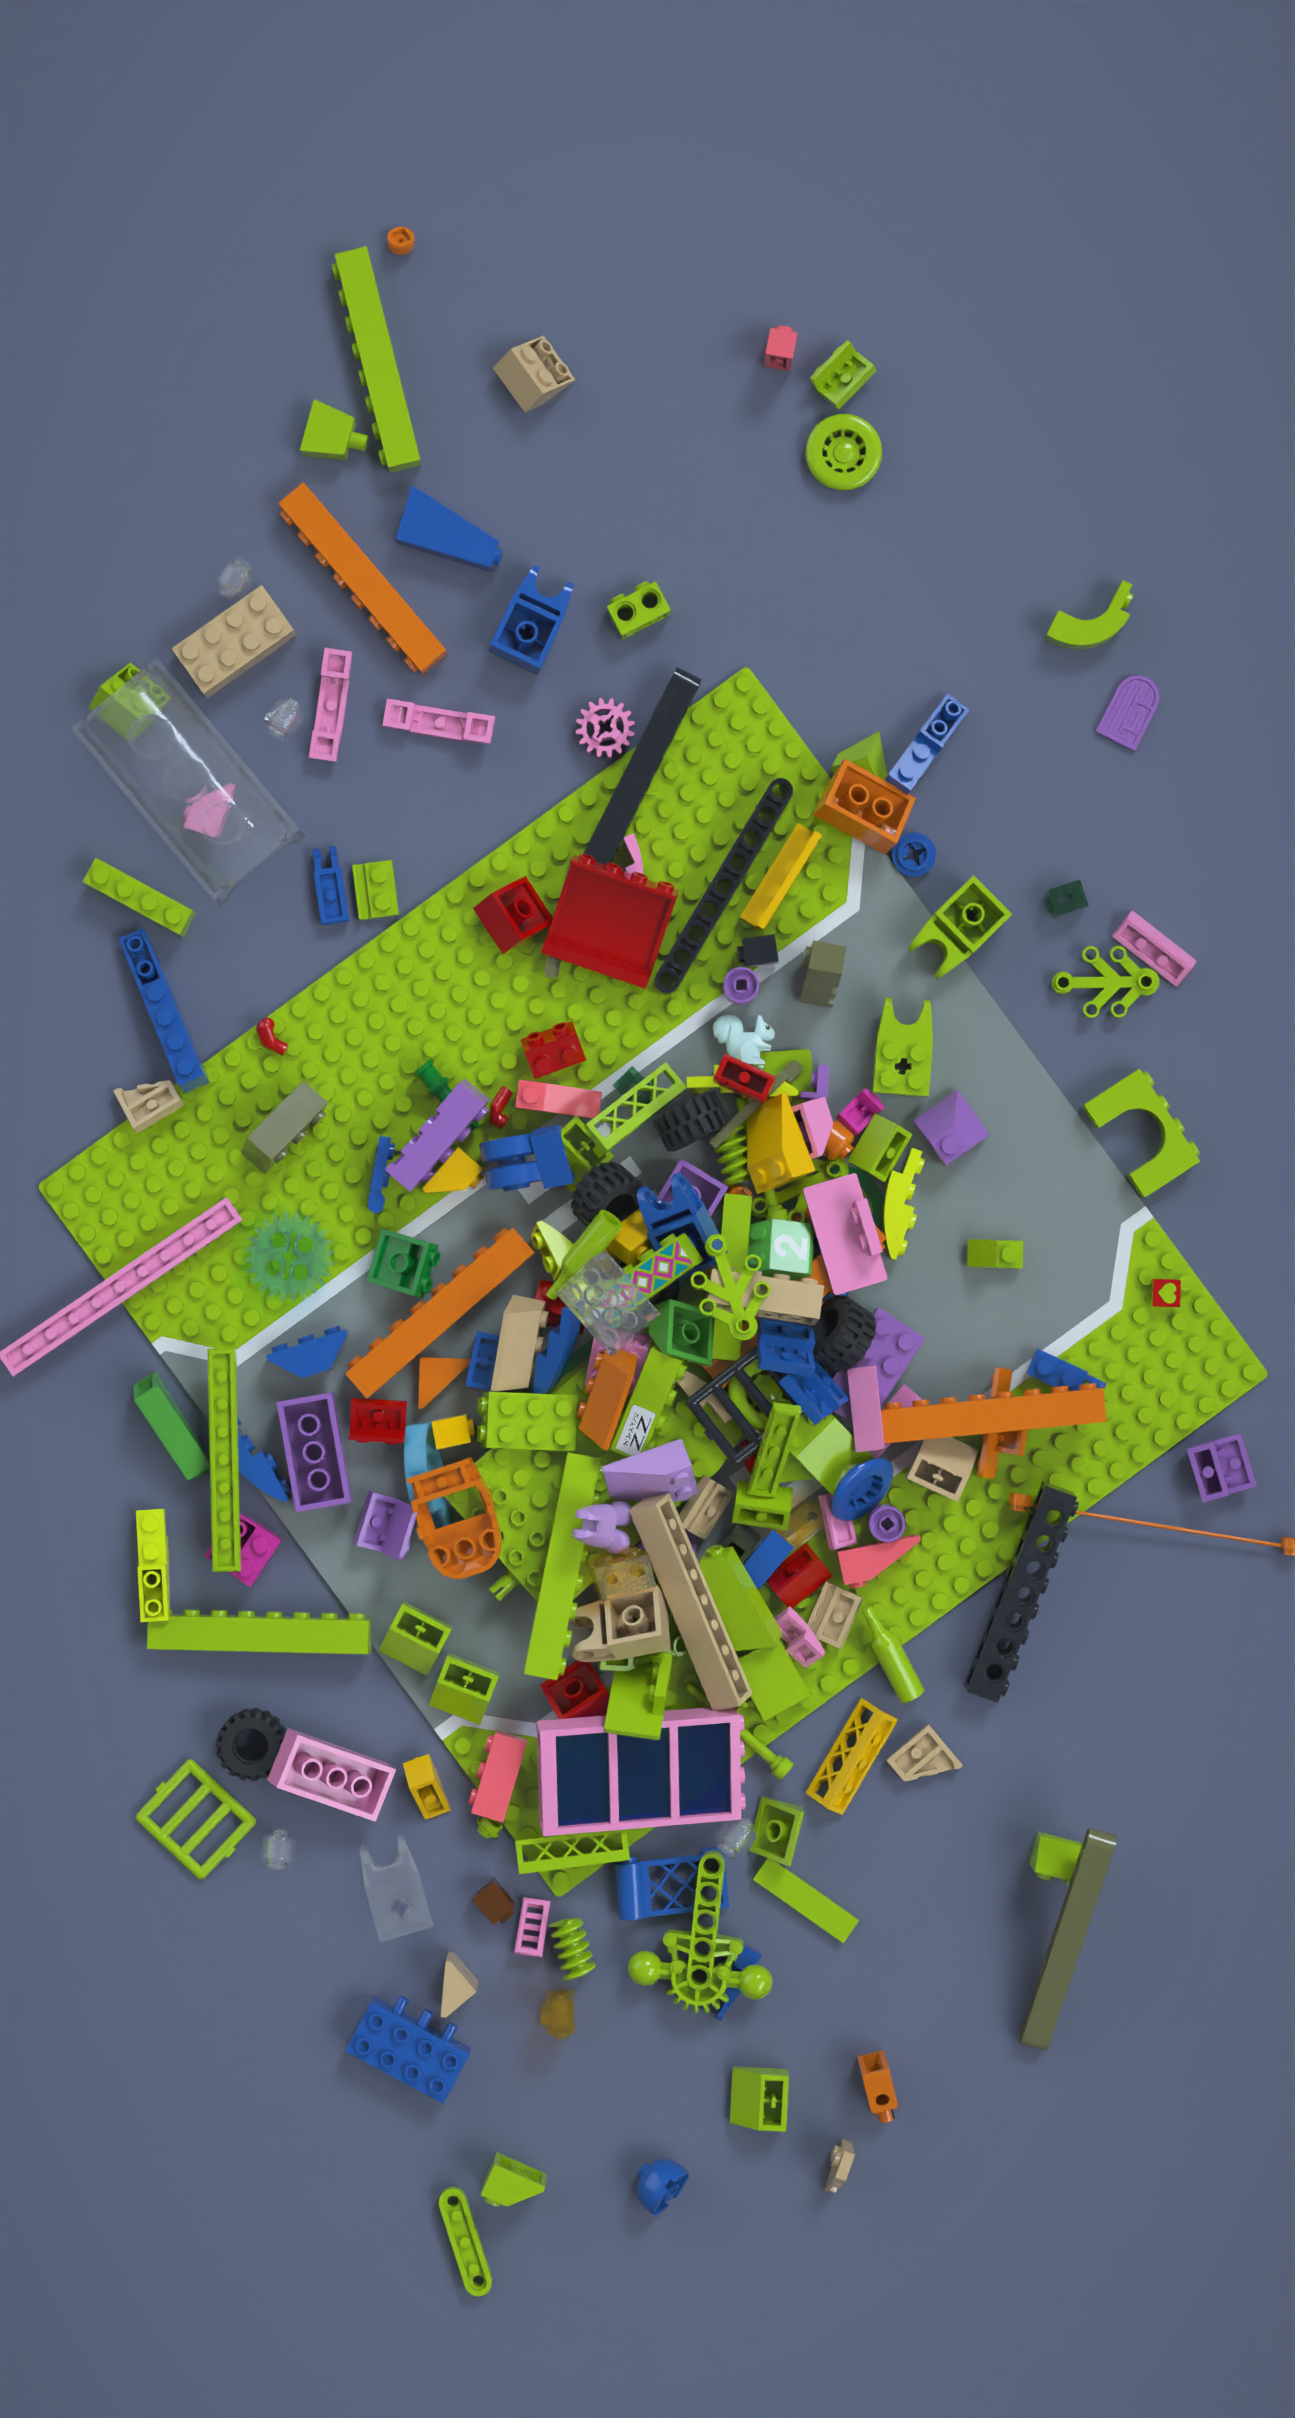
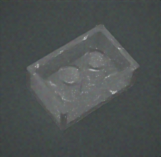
[556,1251,661,1356]

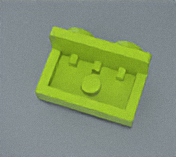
[810,340,877,410]

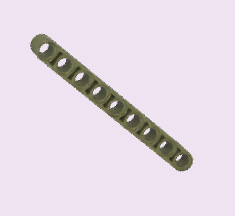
[1019,1828,1117,2051]

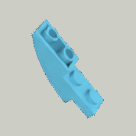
[404,1422,452,1529]

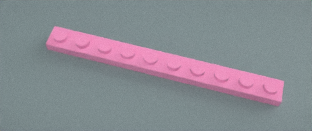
[0,1197,243,1377]

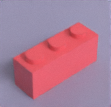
[468,1730,528,1823]

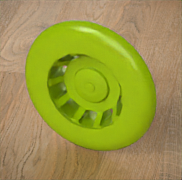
[805,414,882,490]
[728,1359,792,1431]

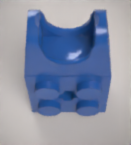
[488,565,574,675]
[637,1172,728,1281]

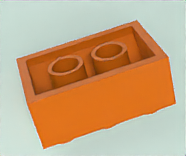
[813,759,916,855]
[576,1345,638,1450]

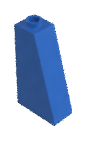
[396,486,503,572]

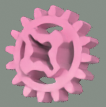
[576,698,635,759]

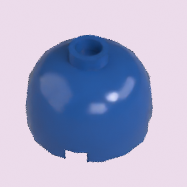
[636,2159,689,2217]

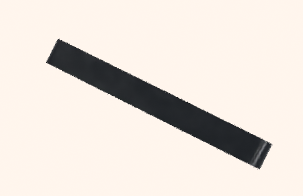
[583,667,702,865]
[655,778,793,995]

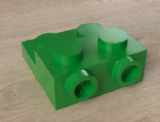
[366,1228,441,1298]

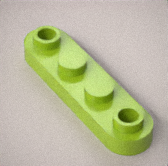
[439,2186,492,2296]

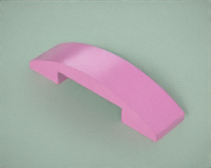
[309,648,353,762]
[382,698,496,744]

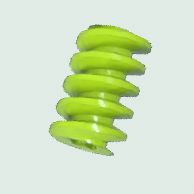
[711,1124,751,1185]
[549,1918,596,1980]

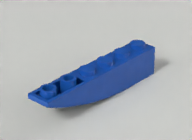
[118,928,210,1093]

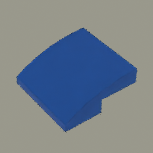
[757,1317,816,1377]
[779,1358,850,1425]

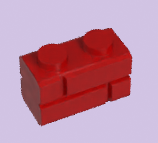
[713,1054,776,1106]

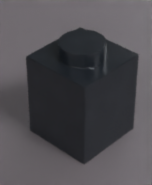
[737,934,779,968]

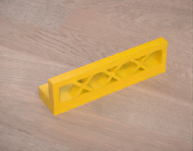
[739,823,822,932]
[806,1698,898,1815]

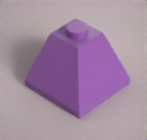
[913,1090,989,1166]

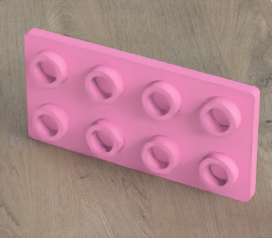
[803,1173,887,1295]

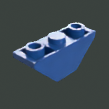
[266,1326,349,1378]

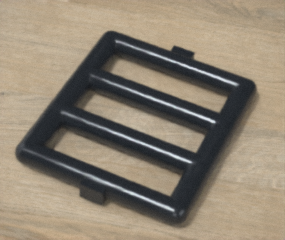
[686,1345,805,1466]

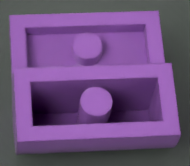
[1187,1432,1257,1502]

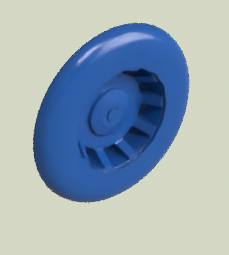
[831,1458,893,1522]

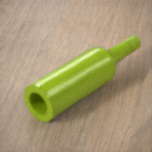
[546,1210,623,1300]
[861,1605,925,1703]

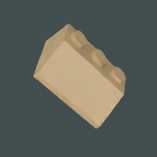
[491,1295,549,1391]

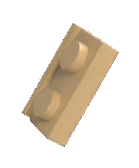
[679,1475,735,1540]
[807,1581,864,1649]

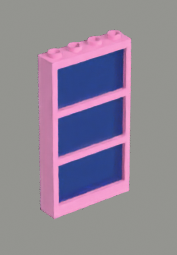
[536,1707,746,1836]

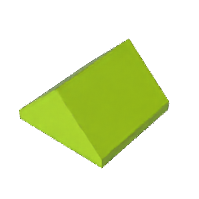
[748,1796,804,1866]

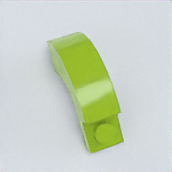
[1044,580,1134,650]

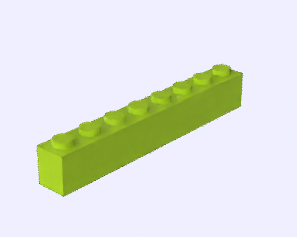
[332,246,422,473]
[523,1452,605,1680]
[147,1609,372,1654]

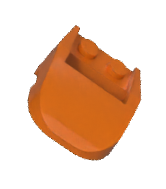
[407,1457,502,1579]

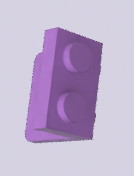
[353,1490,418,1561]

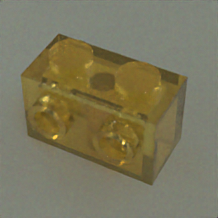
[589,1547,656,1601]
[541,1990,576,2039]

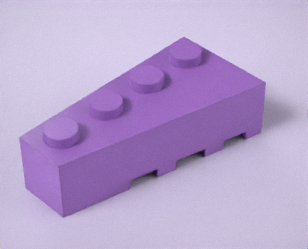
[385,1079,490,1191]

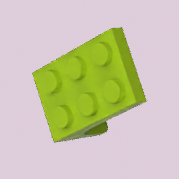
[476,1392,578,1451]

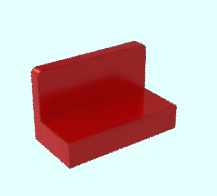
[767,1543,832,1609]

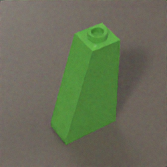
[133,1371,210,1480]

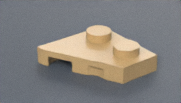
[113,1080,185,1134]
[886,1724,963,1782]
[824,2139,855,2193]

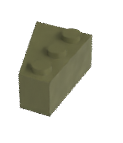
[800,940,847,1008]
[241,1080,328,1174]

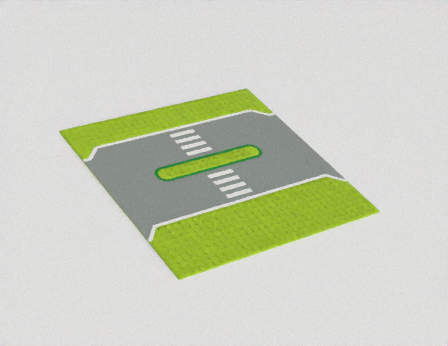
[39,667,1268,1897]

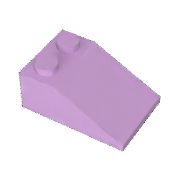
[602,1439,698,1502]

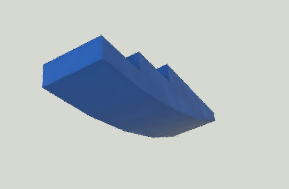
[533,1301,584,1394]
[743,1529,794,1590]

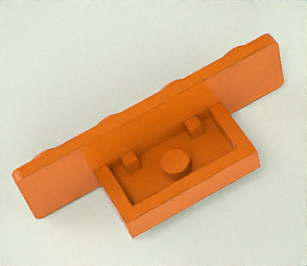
[977,1367,1028,1479]

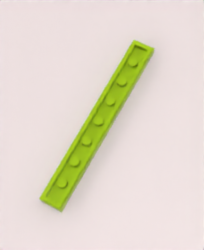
[207,1348,241,1572]

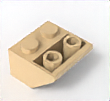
[493,336,575,412]
[905,1437,979,1502]

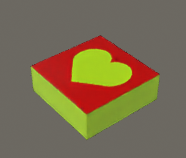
[1151,1279,1181,1307]

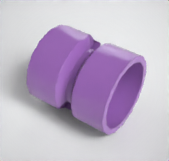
[723,967,760,1005]
[867,1504,905,1542]

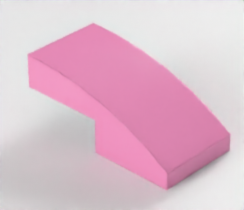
[623,833,643,874]
[774,1606,825,1668]

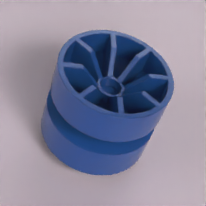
[479,1133,542,1192]

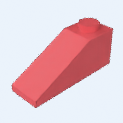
[516,1080,602,1119]
[836,1534,921,1588]

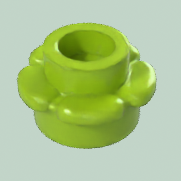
[477,1817,503,1839]

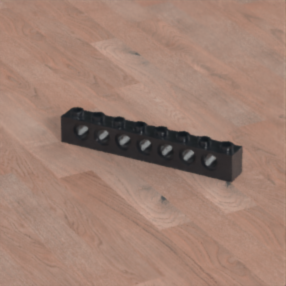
[964,1481,1079,1703]

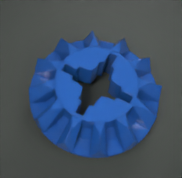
[892,833,936,877]

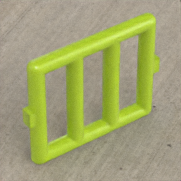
[135,1759,256,1880]

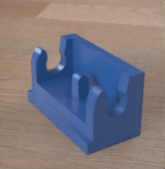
[529,1125,575,1189]
[465,1331,500,1391]

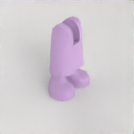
[572,1501,632,1554]

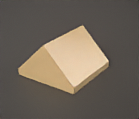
[441,1951,479,2018]

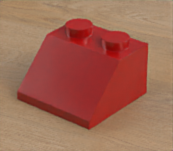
[473,876,553,954]
[540,1660,611,1739]

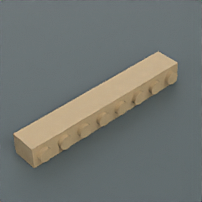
[629,1493,753,1711]

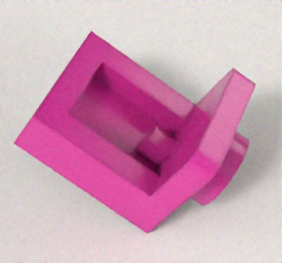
[835,1088,884,1137]

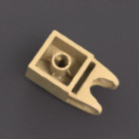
[570,1585,671,1662]

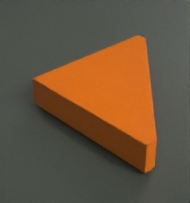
[418,1357,471,1409]

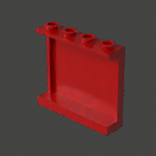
[541,853,679,989]

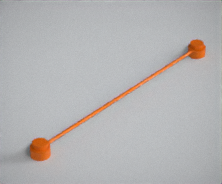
[1009,1492,1295,1556]

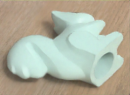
[713,1014,775,1069]

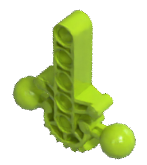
[627,1850,773,2013]

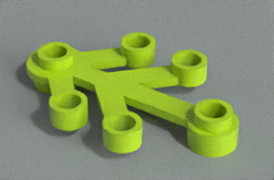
[1051,946,1160,1018]
[751,1158,849,1223]
[690,1234,770,1340]

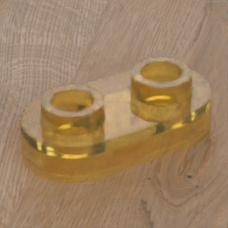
[777,1502,824,1548]

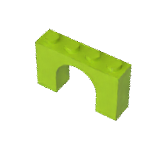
[1081,1069,1200,1198]

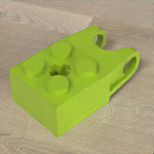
[907,875,1013,980]
[871,997,933,1098]

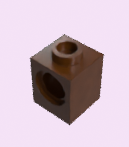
[472,1878,515,1925]

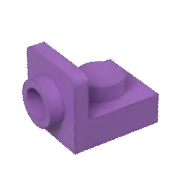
[799,1065,829,1102]

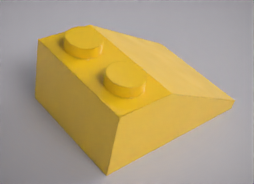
[747,1093,816,1194]

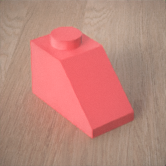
[764,326,798,372]

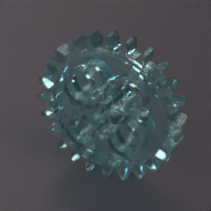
[245,1212,335,1301]

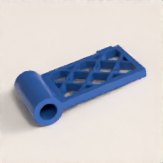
[614,1847,729,1920]

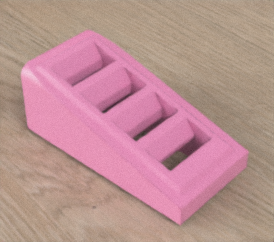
[514,1897,551,1958]

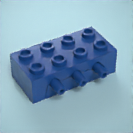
[345,1996,471,2104]

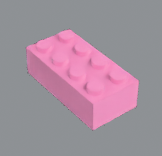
[267,1728,396,1822]

